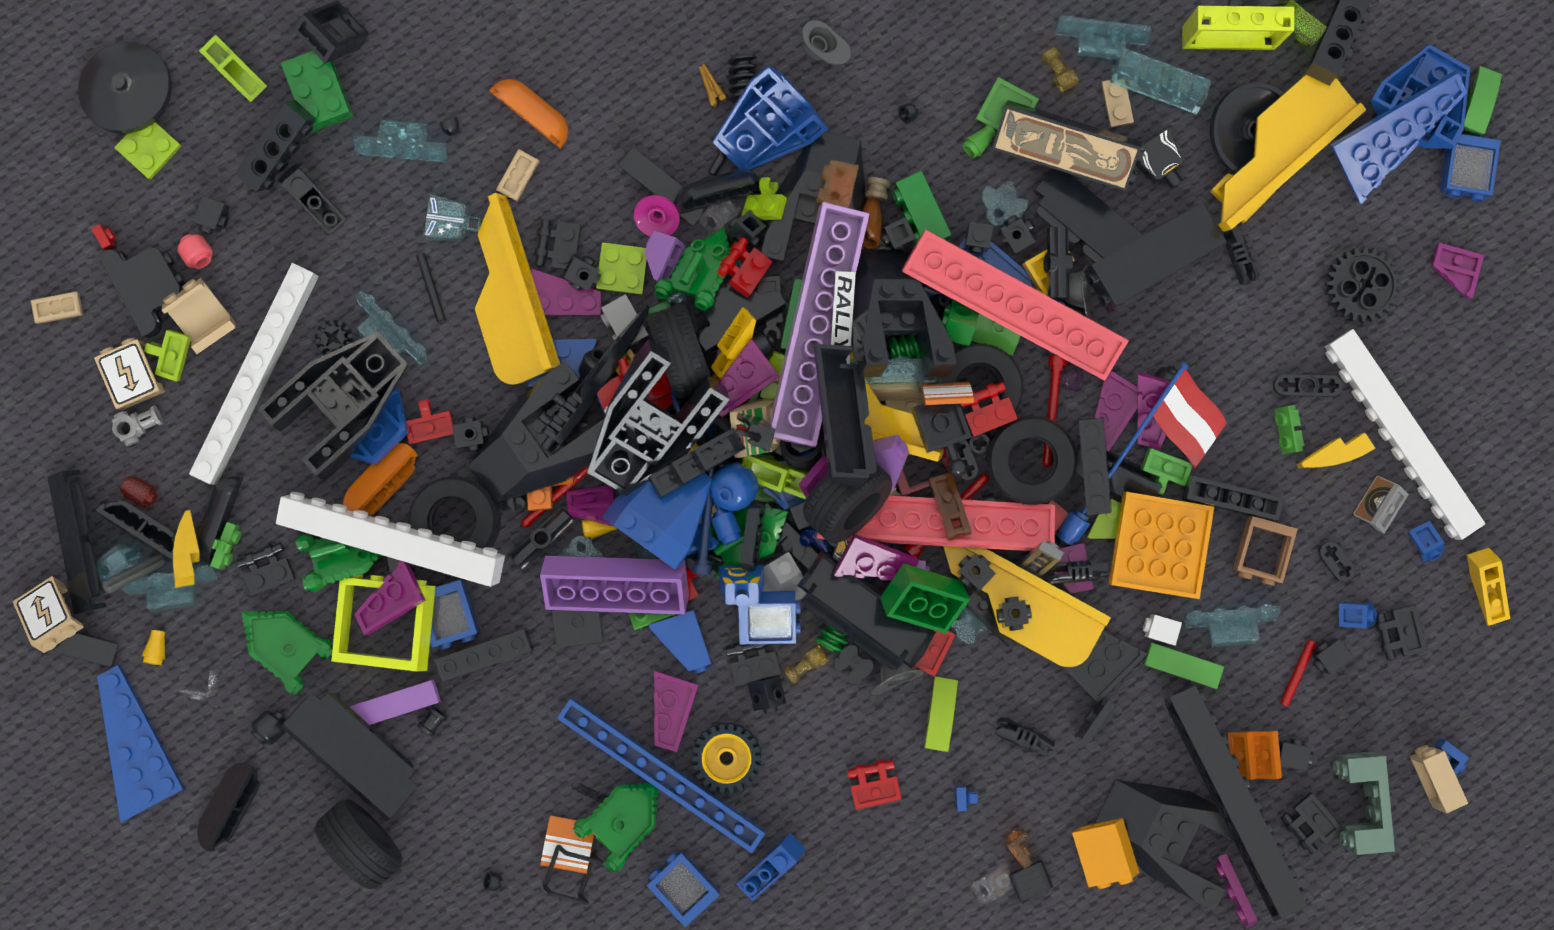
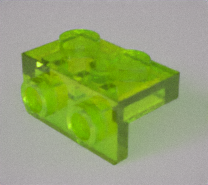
[1285,0,1327,46]

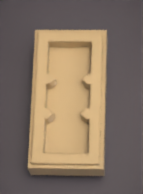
[496,149,540,202]
[31,291,83,324]

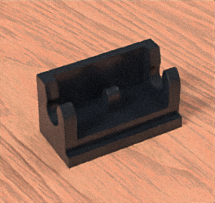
[736,413,776,452]

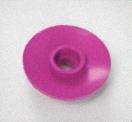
[634,195,680,237]

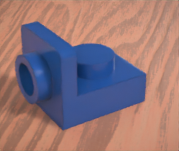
[1408,521,1445,562]
[1339,602,1377,628]
[1434,738,1469,775]

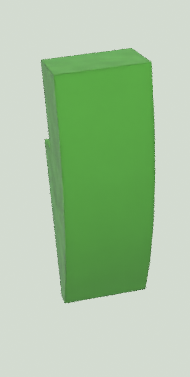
[1463,66,1502,137]
[1144,643,1224,689]

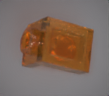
[1005,830,1032,869]

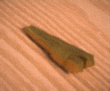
[698,64,727,108]

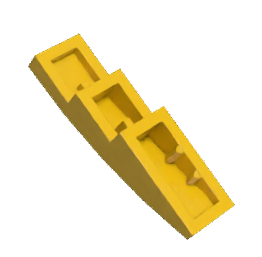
[711,307,756,382]

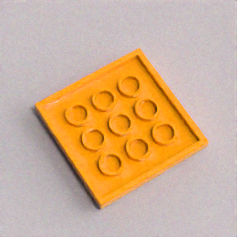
[1109,492,1214,599]

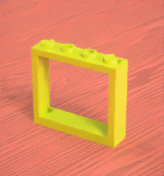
[1182,6,1294,50]
[331,574,436,671]

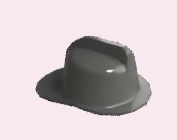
[802,20,851,65]
[1065,265,1091,319]
[871,663,924,695]

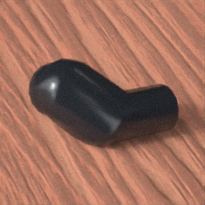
[930,295,949,321]

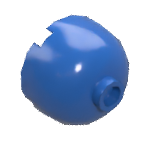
[710,462,759,511]

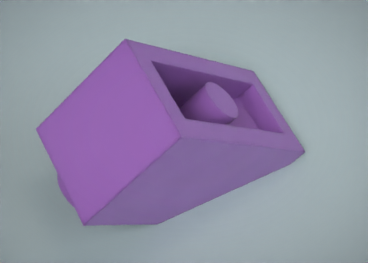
[644,231,686,282]
[873,434,909,491]

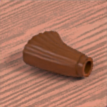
[862,198,882,249]

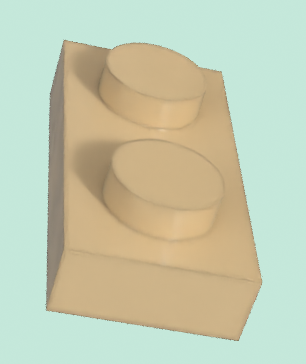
[1101,77,1134,128]

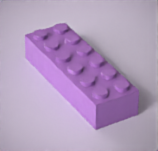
[540,556,689,614]

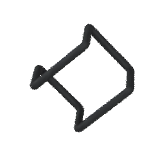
[543,845,603,905]

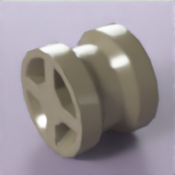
[865,177,891,202]

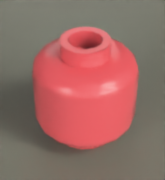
[177,234,213,269]

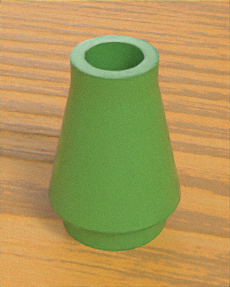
[962,125,996,158]

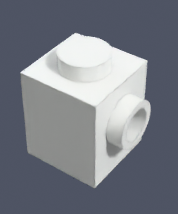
[1143,614,1182,645]

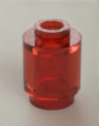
[120,476,158,508]

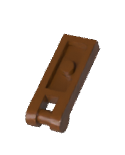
[929,473,972,541]

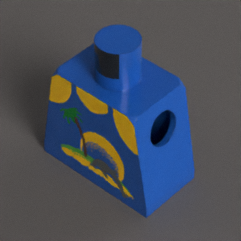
[719,565,764,607]

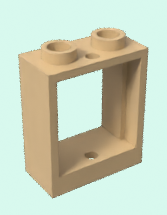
[1410,745,1468,813]

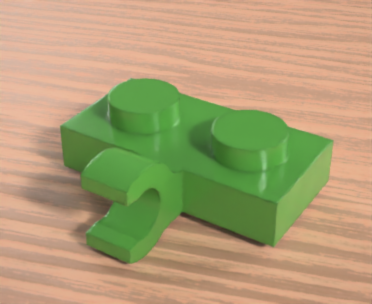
[1140,448,1192,495]
[210,522,242,569]

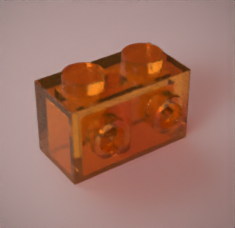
[817,160,859,208]

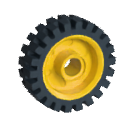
[692,722,762,793]

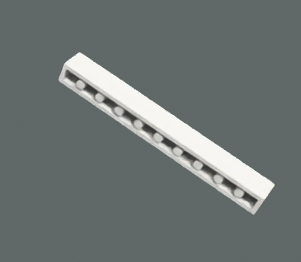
[189,263,319,485]
[1324,329,1485,540]
[276,492,505,587]

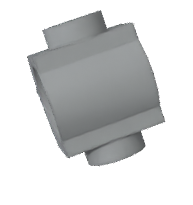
[112,405,163,446]

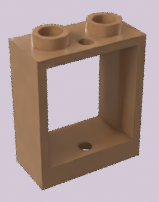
[1233,516,1298,586]

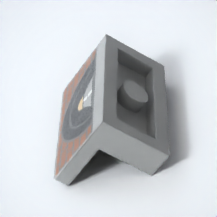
[1353,476,1409,534]

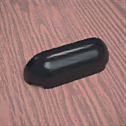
[676,170,761,214]
[1076,444,1162,497]
[196,477,243,565]
[95,500,175,562]
[197,763,260,851]

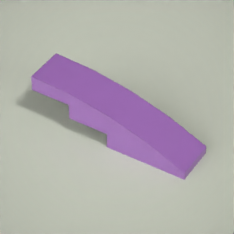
[349,679,441,725]

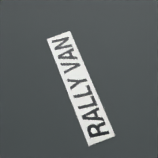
[831,271,856,364]

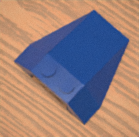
[1371,45,1470,149]
[713,65,828,170]
[602,473,712,570]

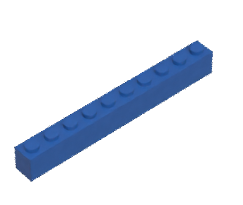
[557,697,765,853]

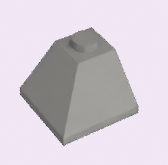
[763,552,806,615]

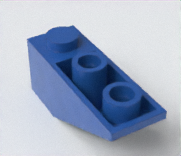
[736,833,806,901]

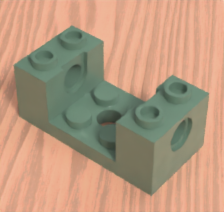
[1333,752,1395,855]

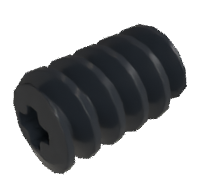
[728,55,758,104]

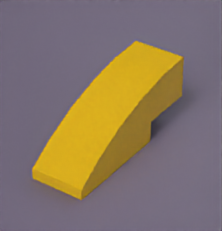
[1296,433,1375,468]
[173,510,199,588]

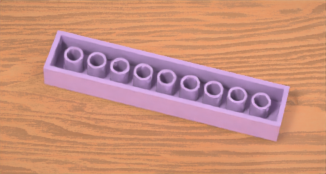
[769,202,869,447]

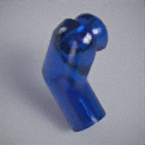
[799,530,832,553]

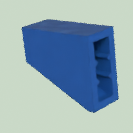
[649,609,712,674]

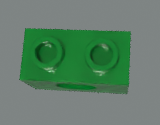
[942,299,978,346]

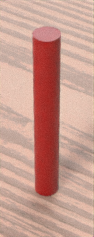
[1280,639,1316,707]

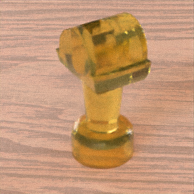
[1041,47,1079,93]
[783,645,829,684]

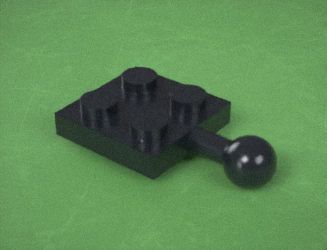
[910,403,971,477]

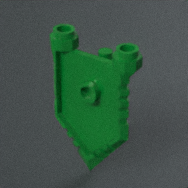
[654,227,730,311]
[710,506,789,579]
[295,533,381,592]
[242,611,333,696]
[572,783,659,873]

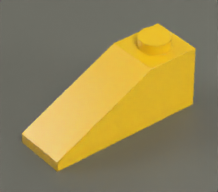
[1467,548,1510,626]

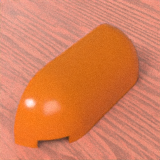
[489,79,568,149]
[343,443,417,516]

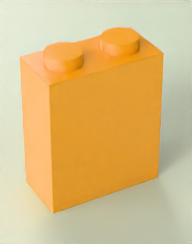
[1072,818,1139,889]

